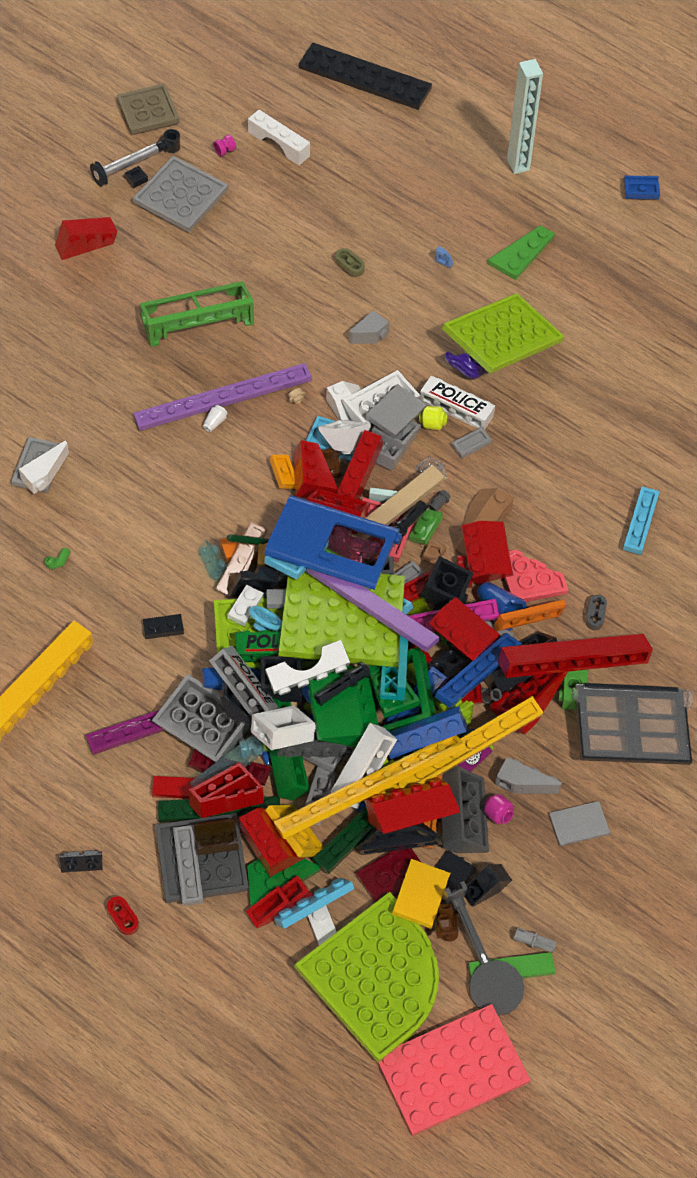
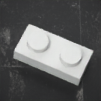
[228,585,264,626]

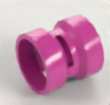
[213,134,236,157]

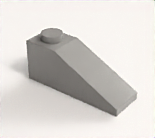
[305,766,337,826]

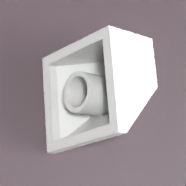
[326,381,361,421]
[319,420,371,454]

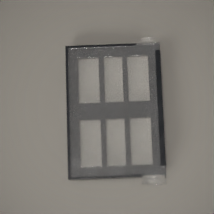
[571,683,694,765]

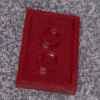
[355,849,421,903]

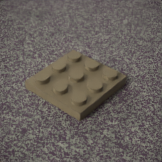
[117,83,180,135]

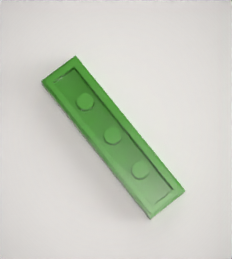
[468,952,555,979]

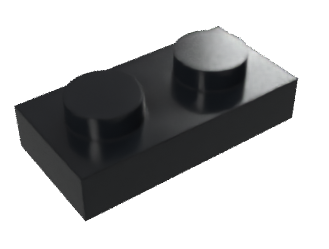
[143,614,184,639]

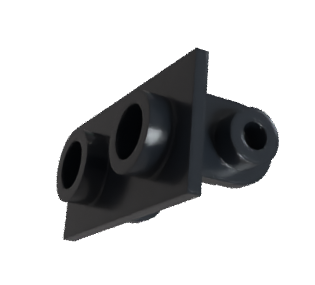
[60,849,103,873]

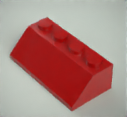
[366,778,460,834]

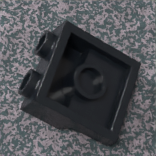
[228,566,279,598]

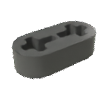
[586,595,607,630]

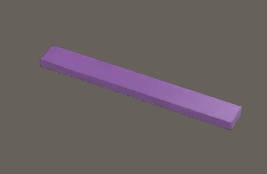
[306,569,439,652]

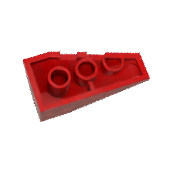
[490,672,568,735]

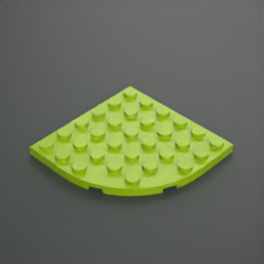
[294,892,439,1063]

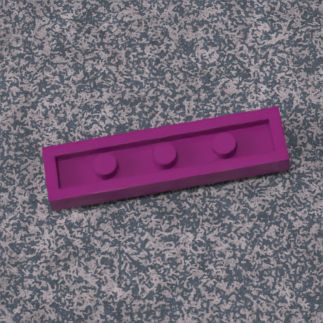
[86,710,165,755]

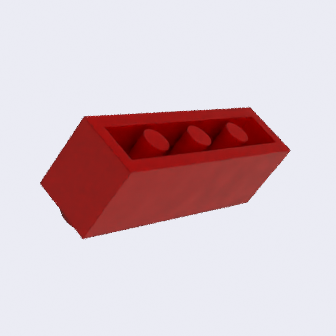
[337,430,384,500]

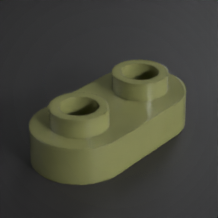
[335,248,365,276]

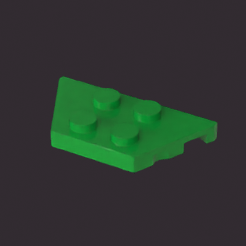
[247,859,320,907]

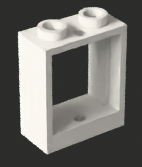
[251,706,316,750]

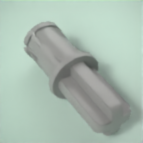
[514,927,556,952]

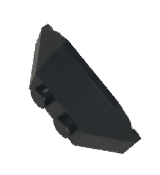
[359,823,443,855]

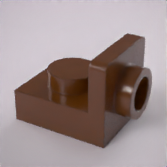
[321,448,341,478]

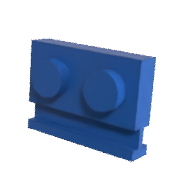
[624,175,660,199]

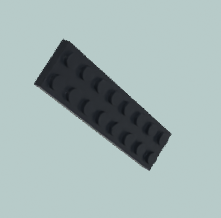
[299,42,432,110]

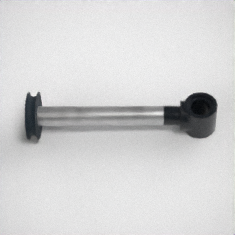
[90,129,180,187]

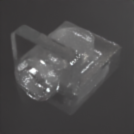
[416,456,448,479]

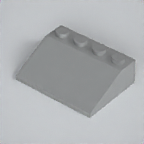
[152,674,252,763]

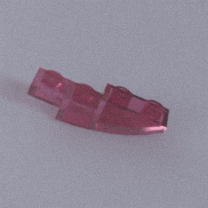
[327,525,383,563]

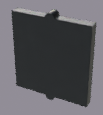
[435,850,476,891]

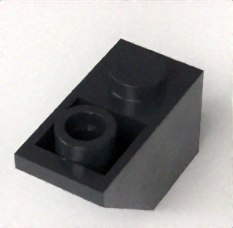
[465,864,512,907]

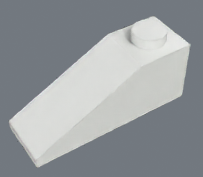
[19,441,69,494]

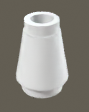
[203,405,228,433]

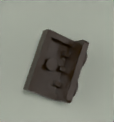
[194,819,239,855]

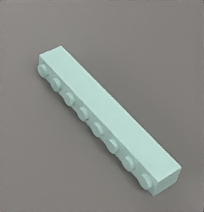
[507,59,543,174]

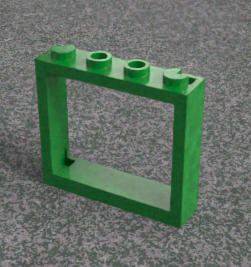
[381,647,436,732]

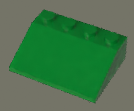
[307,666,379,747]

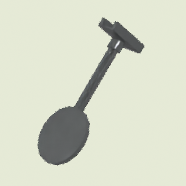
[442,881,525,1016]

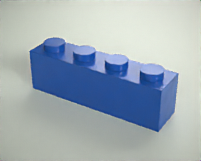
[389,706,467,759]

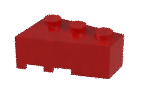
[55,217,118,260]
[294,440,338,498]
[189,762,264,818]

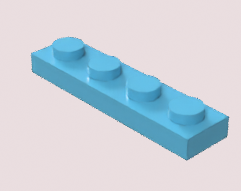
[623,487,660,555]
[274,878,355,929]

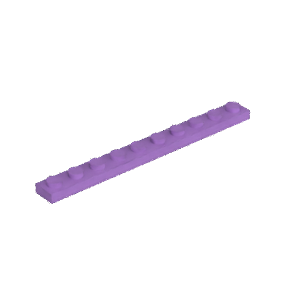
[134,363,312,431]

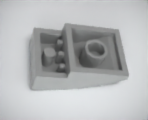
[372,421,421,471]

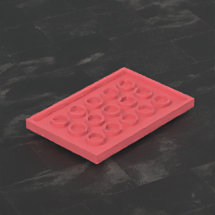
[378,1004,530,1136]

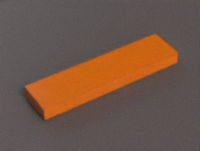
[494,600,566,631]

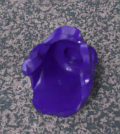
[444,351,486,379]

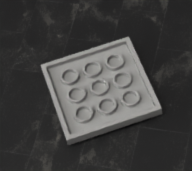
[133,156,229,232]

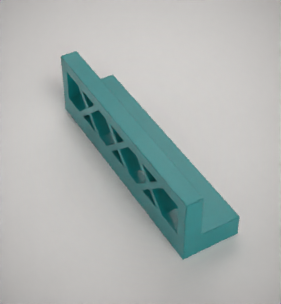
[380,635,408,701]

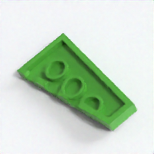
[487,225,555,280]

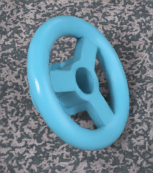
[249,606,282,631]

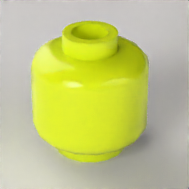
[419,406,447,430]

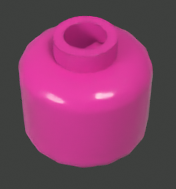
[484,794,514,824]

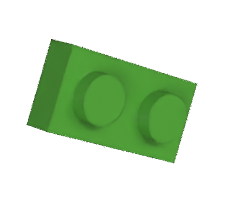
[408,509,443,545]

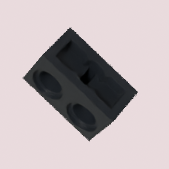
[427,646,469,684]

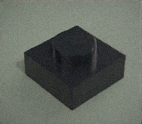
[124,166,148,188]

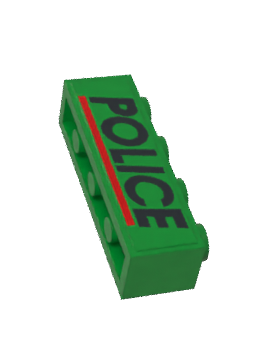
[235,630,315,662]

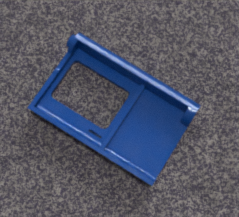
[264,495,402,590]

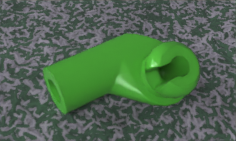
[44,548,71,570]

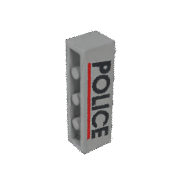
[209,646,280,718]

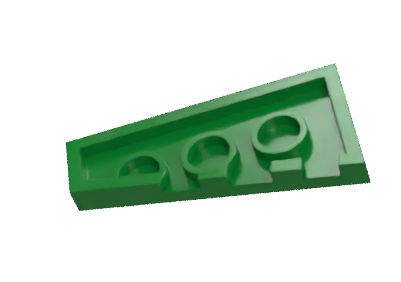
[367,665,420,718]

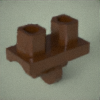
[436,904,459,942]

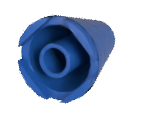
[477,582,528,631]

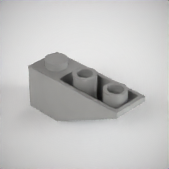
[495,757,562,794]

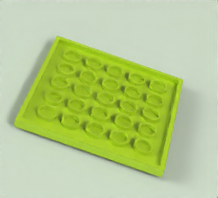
[279,571,405,667]

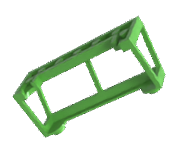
[140,281,254,347]

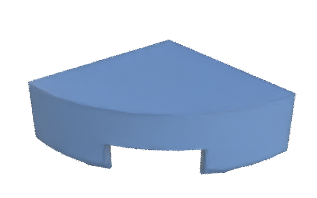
[435,246,453,268]

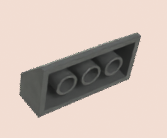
[442,766,489,853]

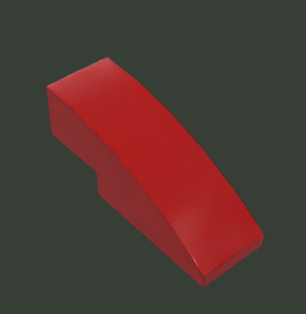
[245,875,313,929]

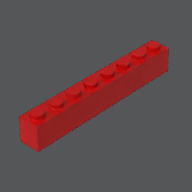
[498,633,653,678]

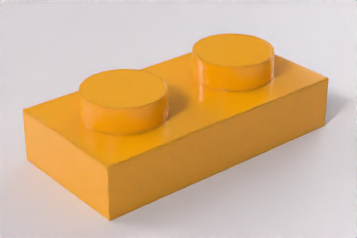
[269,455,295,489]

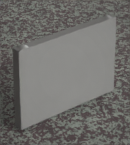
[549,801,610,846]

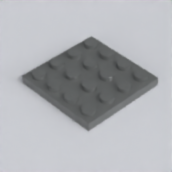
[156,813,249,903]

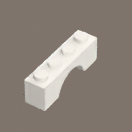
[248,110,310,166]
[265,640,350,695]

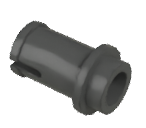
[427,490,450,511]
[482,688,502,704]

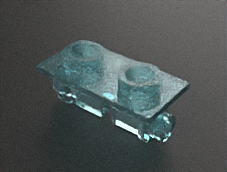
[199,540,227,580]

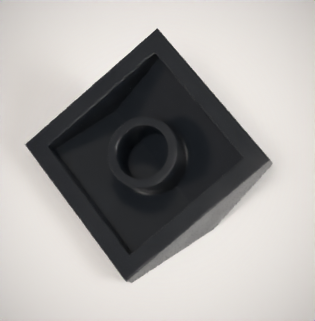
[220,680,252,724]

